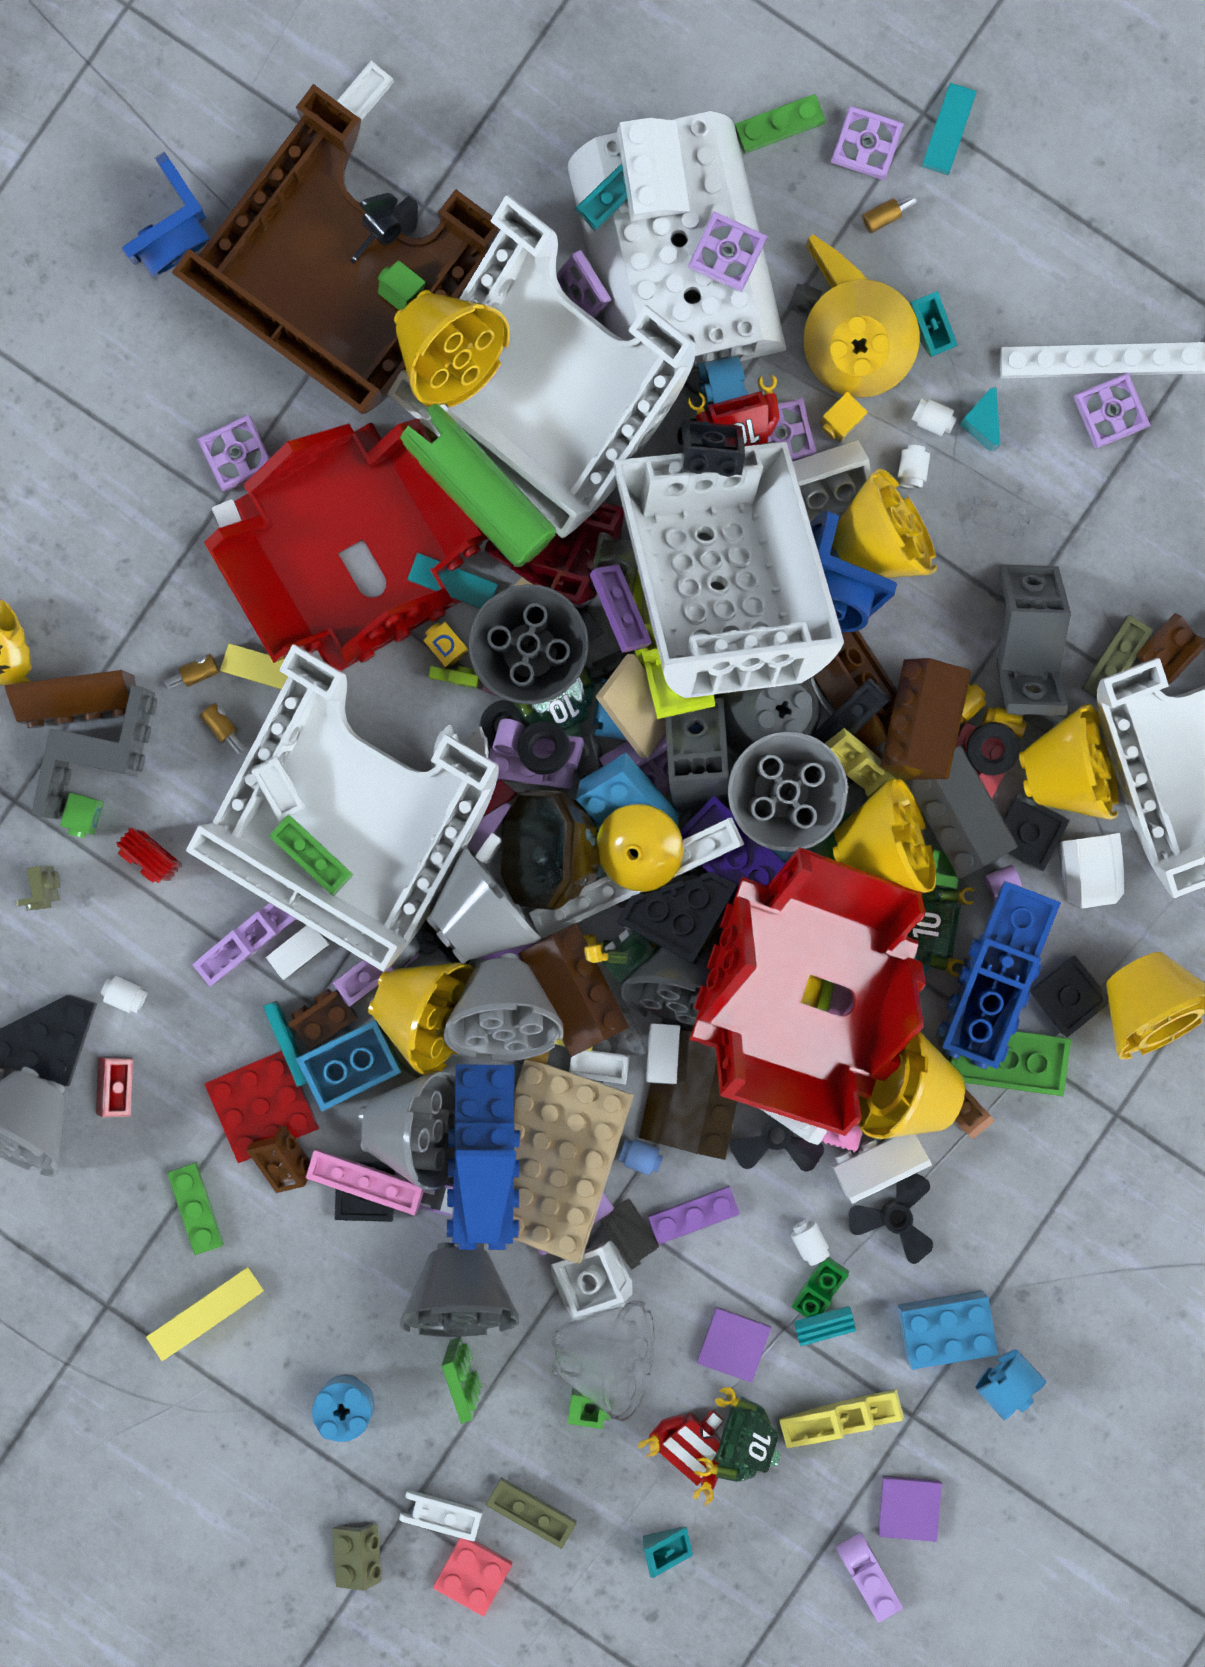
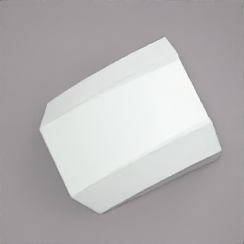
[1058,833,1124,908]
[551,1241,633,1318]

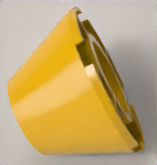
[1106,952,1205,1060]
[858,1032,965,1139]

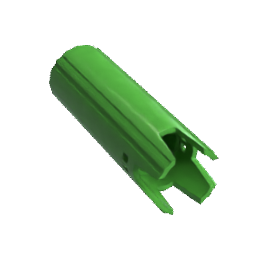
[400,403,556,567]

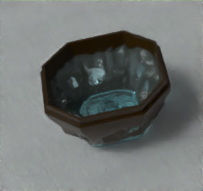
[501,790,603,910]

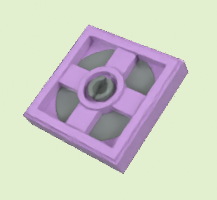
[830,106,904,181]
[688,211,768,293]
[557,250,612,319]
[1073,373,1151,449]
[768,398,817,461]
[197,414,270,493]

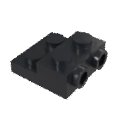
[681,420,745,477]

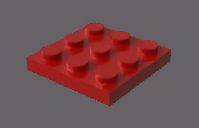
[204,1050,319,1164]

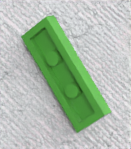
[735,94,826,154]
[269,815,354,896]
[167,1162,224,1255]

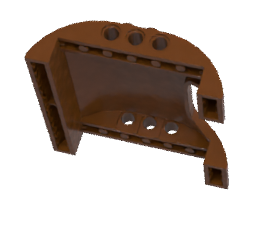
[171,84,501,414]

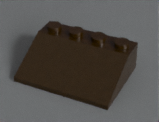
[639,1028,738,1160]

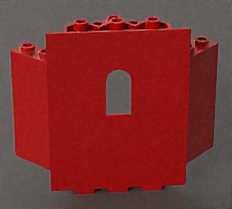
[204,418,488,671]
[689,847,926,1136]

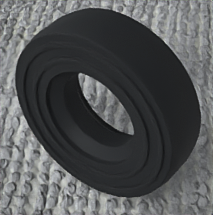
[480,700,532,748]
[517,721,571,775]
[966,722,1020,775]

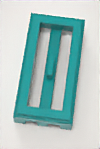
[794,1306,856,1347]

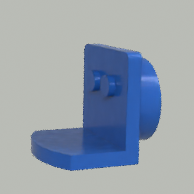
[122,152,210,277]
[810,511,897,632]

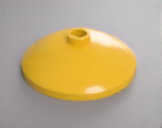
[597,804,684,892]

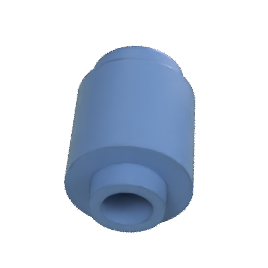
[618,1139,663,1176]

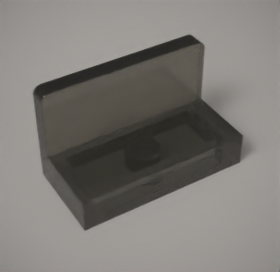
[600,1198,659,1270]

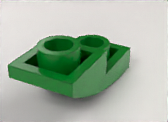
[791,1257,849,1318]

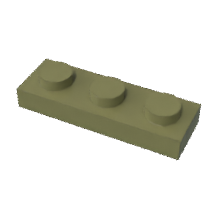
[1081,615,1153,699]
[486,1477,577,1549]

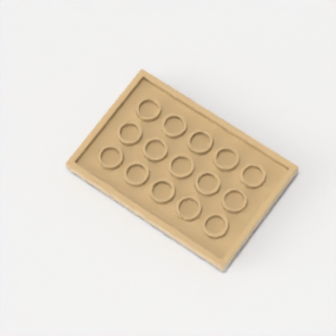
[513,1060,634,1264]

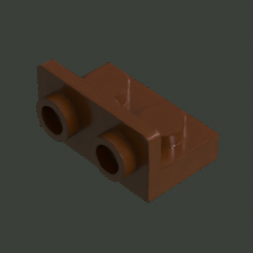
[1136,613,1205,684]
[288,989,358,1051]
[247,1126,311,1193]

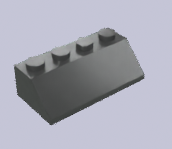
[905,745,1018,879]

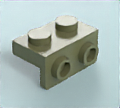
[15,866,61,911]
[332,1524,382,1591]

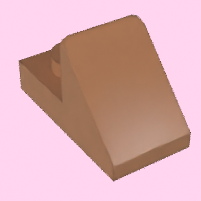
[954,1088,995,1140]

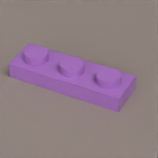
[590,564,652,653]
[648,1186,740,1245]

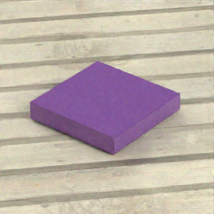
[697,1307,771,1383]
[878,1476,942,1542]

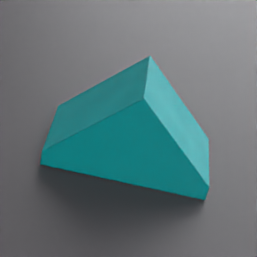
[910,291,958,357]
[959,387,1001,451]
[643,1527,693,1578]

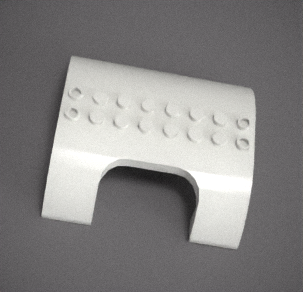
[387,195,696,538]
[186,645,499,972]
[1097,658,1205,898]

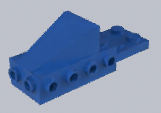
[936,880,1061,1069]
[446,1064,520,1250]

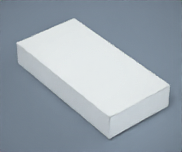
[337,60,394,121]
[251,755,305,821]
[475,833,502,864]
[265,925,330,980]
[646,1023,680,1084]
[569,1050,630,1085]

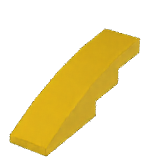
[806,234,867,288]

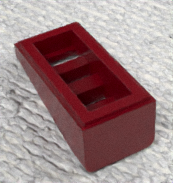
[483,779,518,817]

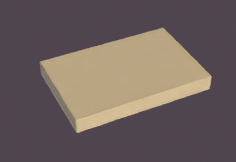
[596,654,666,759]

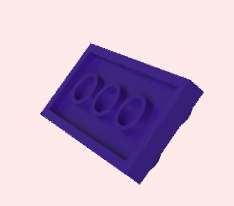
[680,796,786,898]

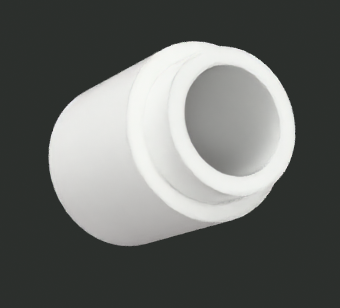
[911,398,957,437]
[898,445,931,489]
[101,976,147,1013]
[790,1220,830,1266]

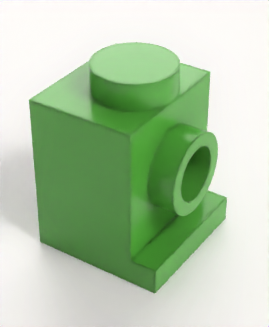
[568,1388,612,1429]

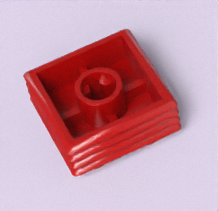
[116,828,182,883]

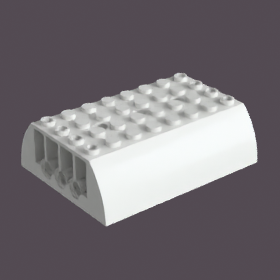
[568,111,786,373]
[614,442,844,698]

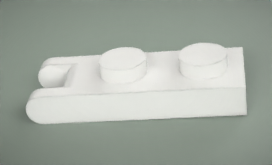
[399,1490,483,1542]

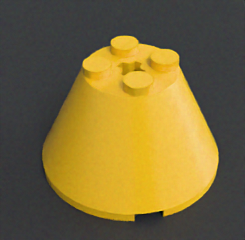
[803,279,920,398]
[394,290,510,408]
[831,468,937,578]
[1019,704,1119,820]
[833,778,936,893]
[368,963,474,1075]

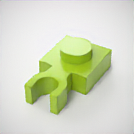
[428,666,480,689]

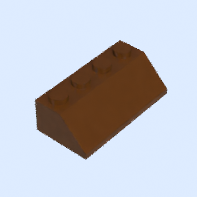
[814,630,897,750]
[880,658,971,780]
[5,670,136,728]
[518,923,630,1057]

